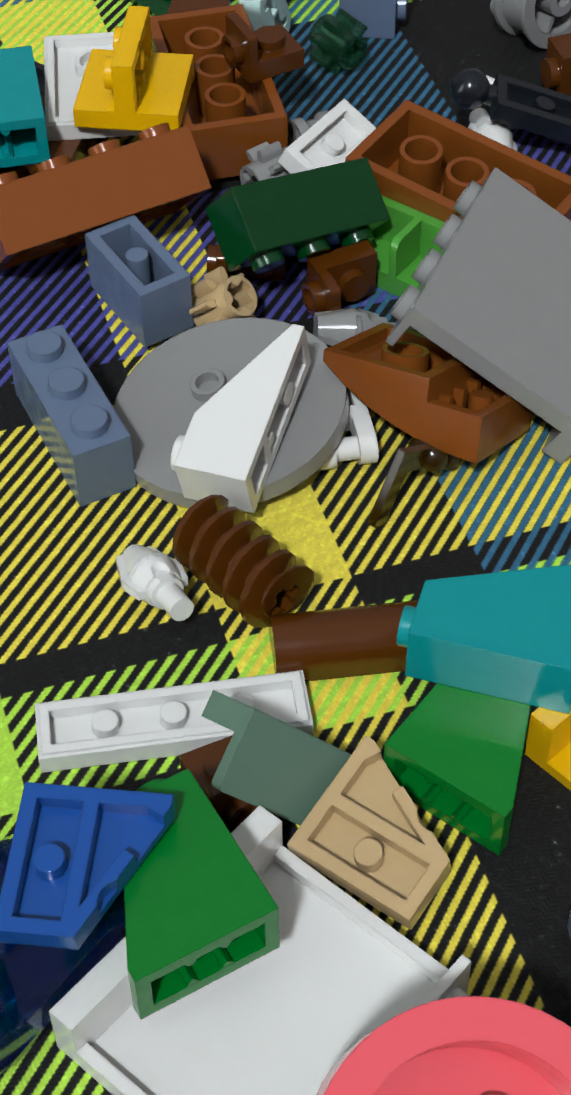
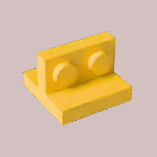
[73,6,194,131]

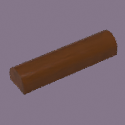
[269,600,419,682]

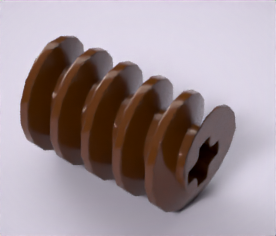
[172,495,314,628]

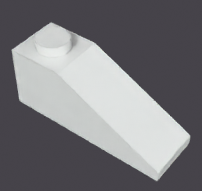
[170,324,311,513]

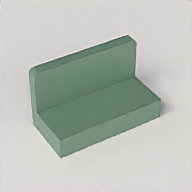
[201,690,352,825]

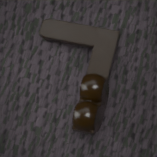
[368,437,462,528]

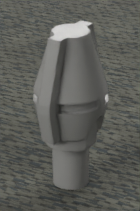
[313,307,415,346]

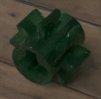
[309,8,368,75]

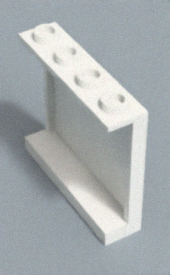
[49,805,471,1095]

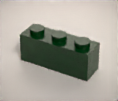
[206,157,390,274]

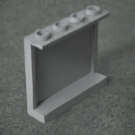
[385,167,571,464]

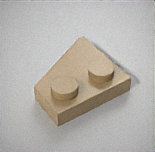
[287,735,451,930]

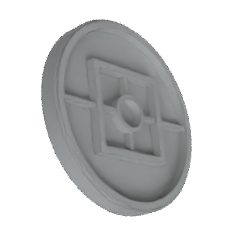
[114,317,349,508]

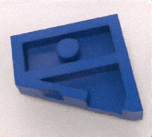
[0,782,177,950]

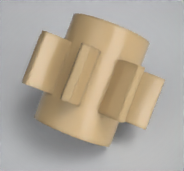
[189,266,258,326]

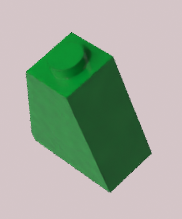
[384,683,531,856]
[124,768,280,1020]

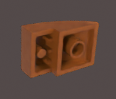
[323,323,532,464]

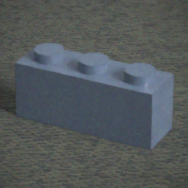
[7,324,136,507]

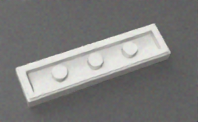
[35,670,313,773]

